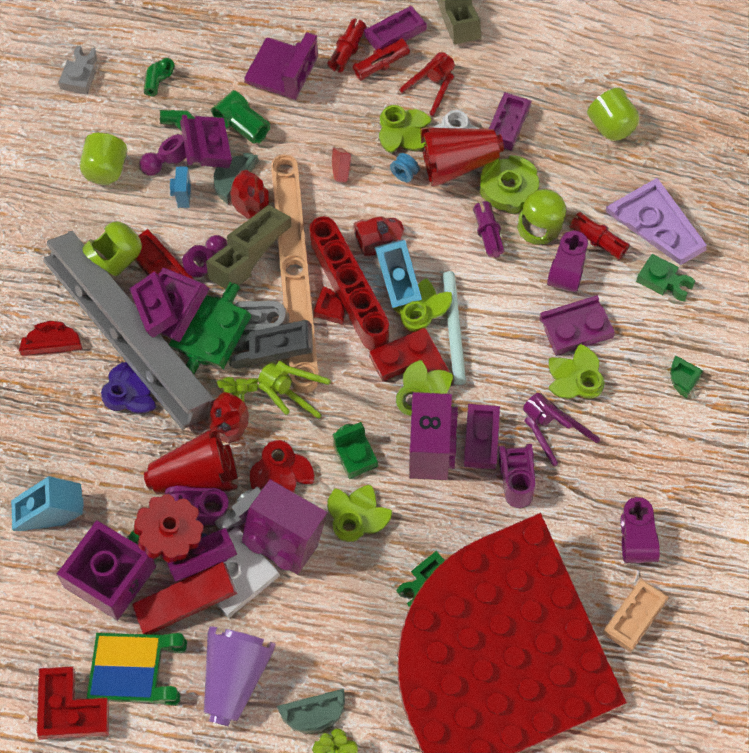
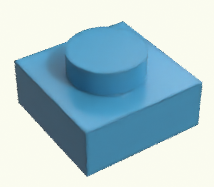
[170,166,191,208]

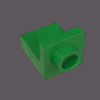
[333,422,378,479]

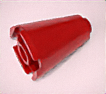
[420,127,504,187]
[144,427,238,495]

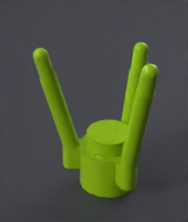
[258,361,331,419]

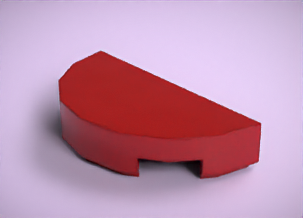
[19,321,83,356]

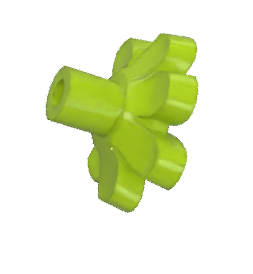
[217,377,259,402]
[312,729,358,753]

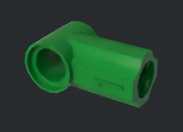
[211,90,271,144]

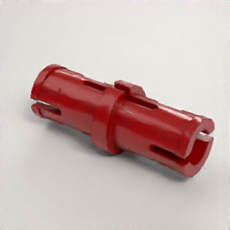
[327,18,367,73]
[352,38,410,81]
[569,212,630,260]

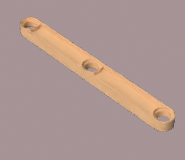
[271,154,318,393]

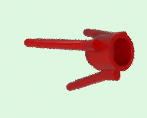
[399,52,455,116]

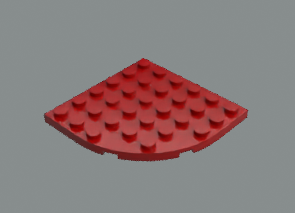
[397,513,627,753]

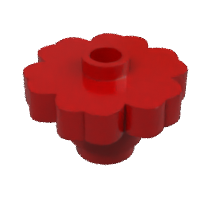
[133,494,203,563]

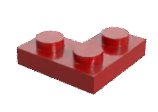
[369,328,453,383]
[37,666,109,740]

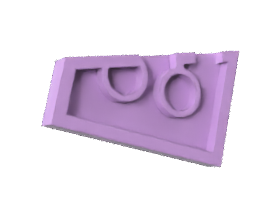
[606,178,707,265]

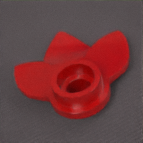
[249,440,314,493]

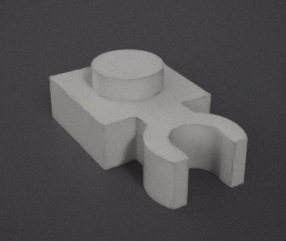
[58,46,97,94]
[215,487,261,533]

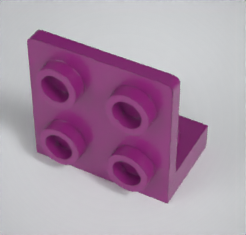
[244,32,318,100]

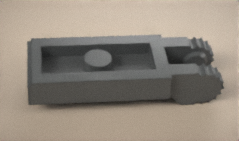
[229,320,313,369]

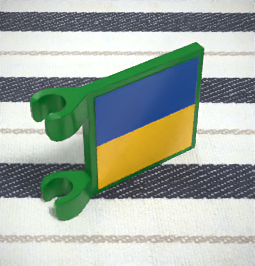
[86,633,187,706]

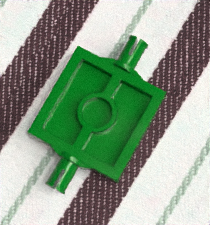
[169,282,252,375]

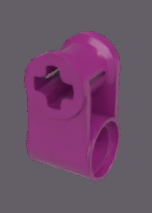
[547,231,588,293]
[498,443,536,508]
[165,486,229,526]
[620,497,660,564]

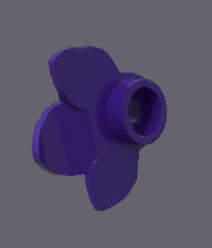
[101,362,156,414]

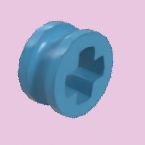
[390,153,420,183]

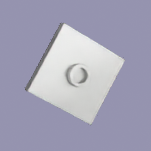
[198,526,279,619]

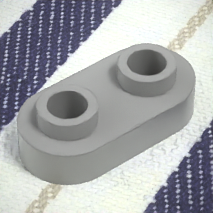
[234,301,289,335]

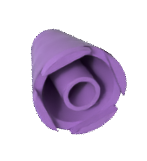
[204,626,276,727]

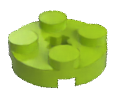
[480,155,539,214]

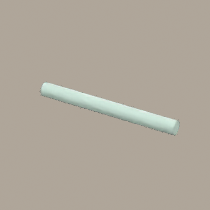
[443,271,466,385]

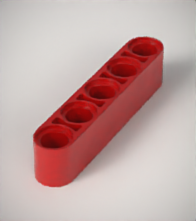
[309,216,389,350]

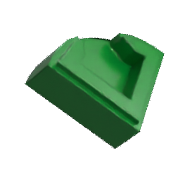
[670,355,703,399]

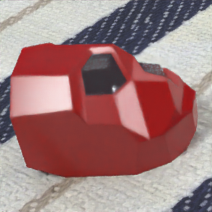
[230,170,269,219]
[353,216,404,256]
[209,392,249,443]

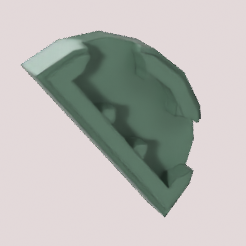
[213,153,259,204]
[277,689,345,734]

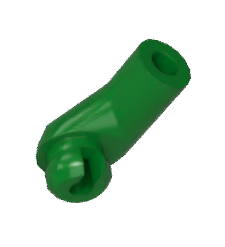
[144,58,175,97]
[160,110,195,132]

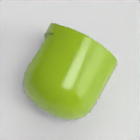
[587,88,639,141]
[79,132,128,185]
[517,189,566,244]
[82,221,142,277]

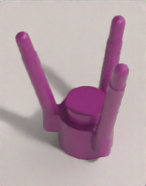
[523,393,600,466]

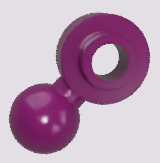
[139,134,186,176]
[182,235,228,278]

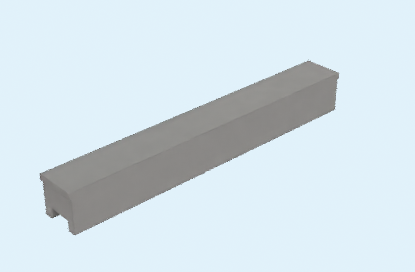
[43,231,215,430]

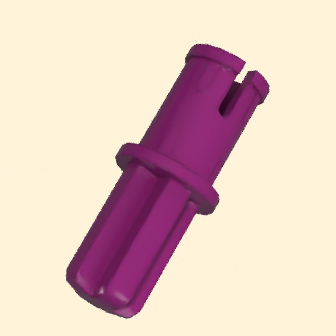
[473,201,504,258]

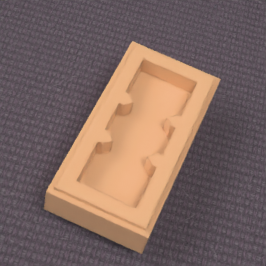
[603,579,669,653]

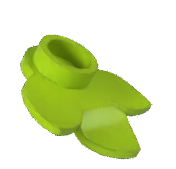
[379,105,431,153]
[393,278,452,331]
[548,344,605,399]
[396,360,453,416]
[327,485,392,542]

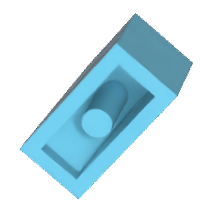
[375,239,422,308]
[11,476,84,531]

